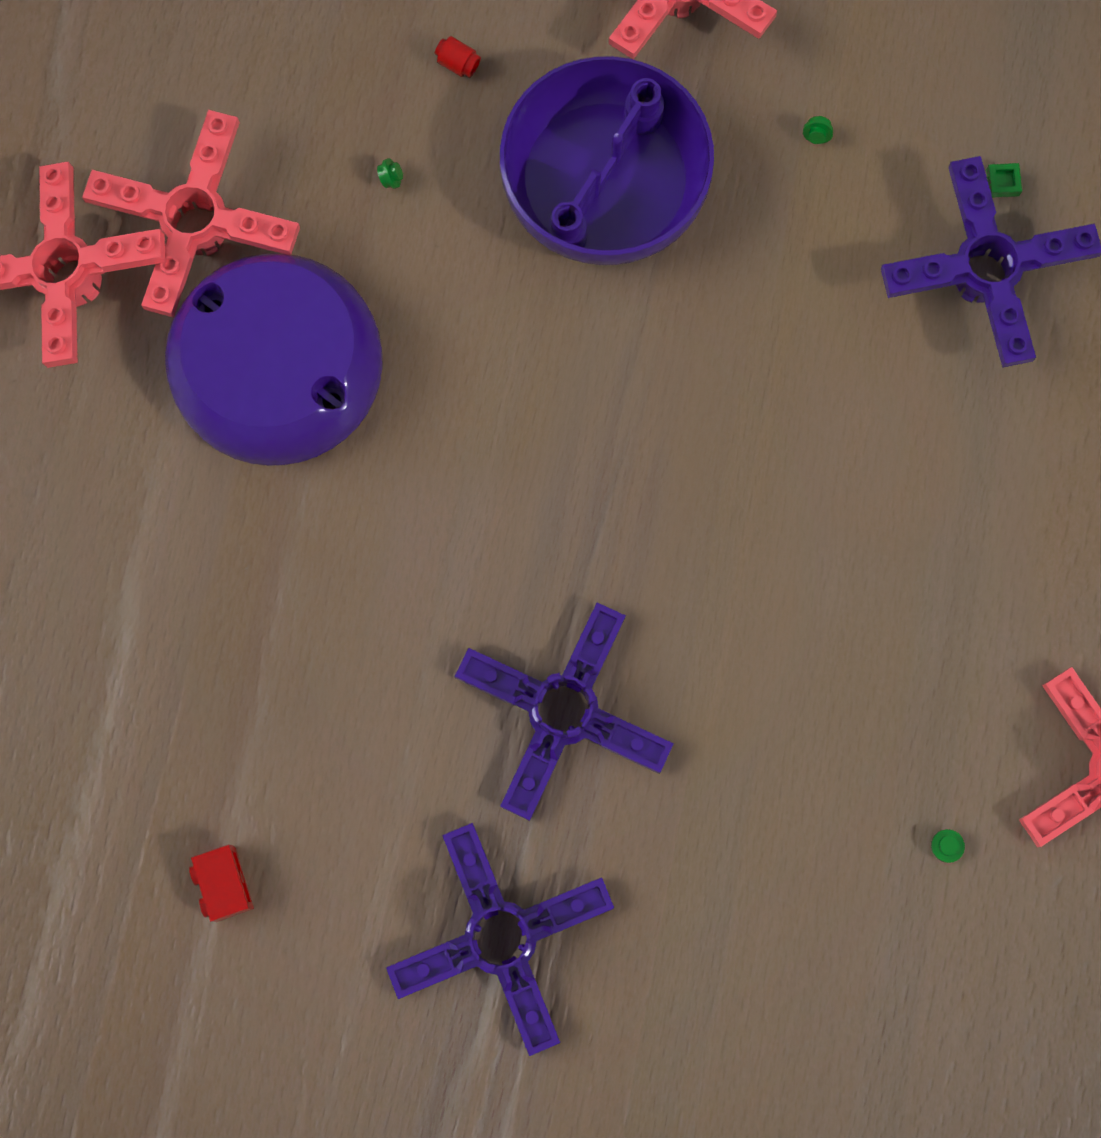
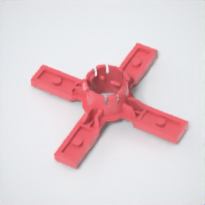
[609,0,777,60]
[82,110,300,318]
[0,161,165,368]
[1019,667,1101,848]

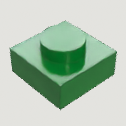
[986,163,1022,198]

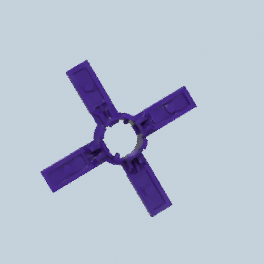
[880,156,1101,368]
[454,602,674,821]
[386,823,614,1056]

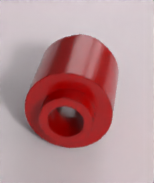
[435,36,481,78]

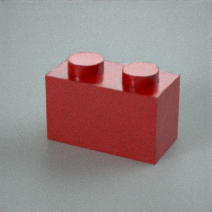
[189,844,254,922]

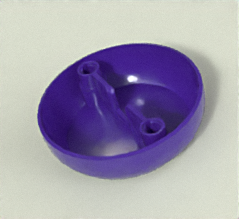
[500,56,714,265]
[165,253,383,466]

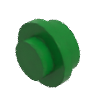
[803,116,834,144]
[377,158,403,189]
[931,829,965,863]

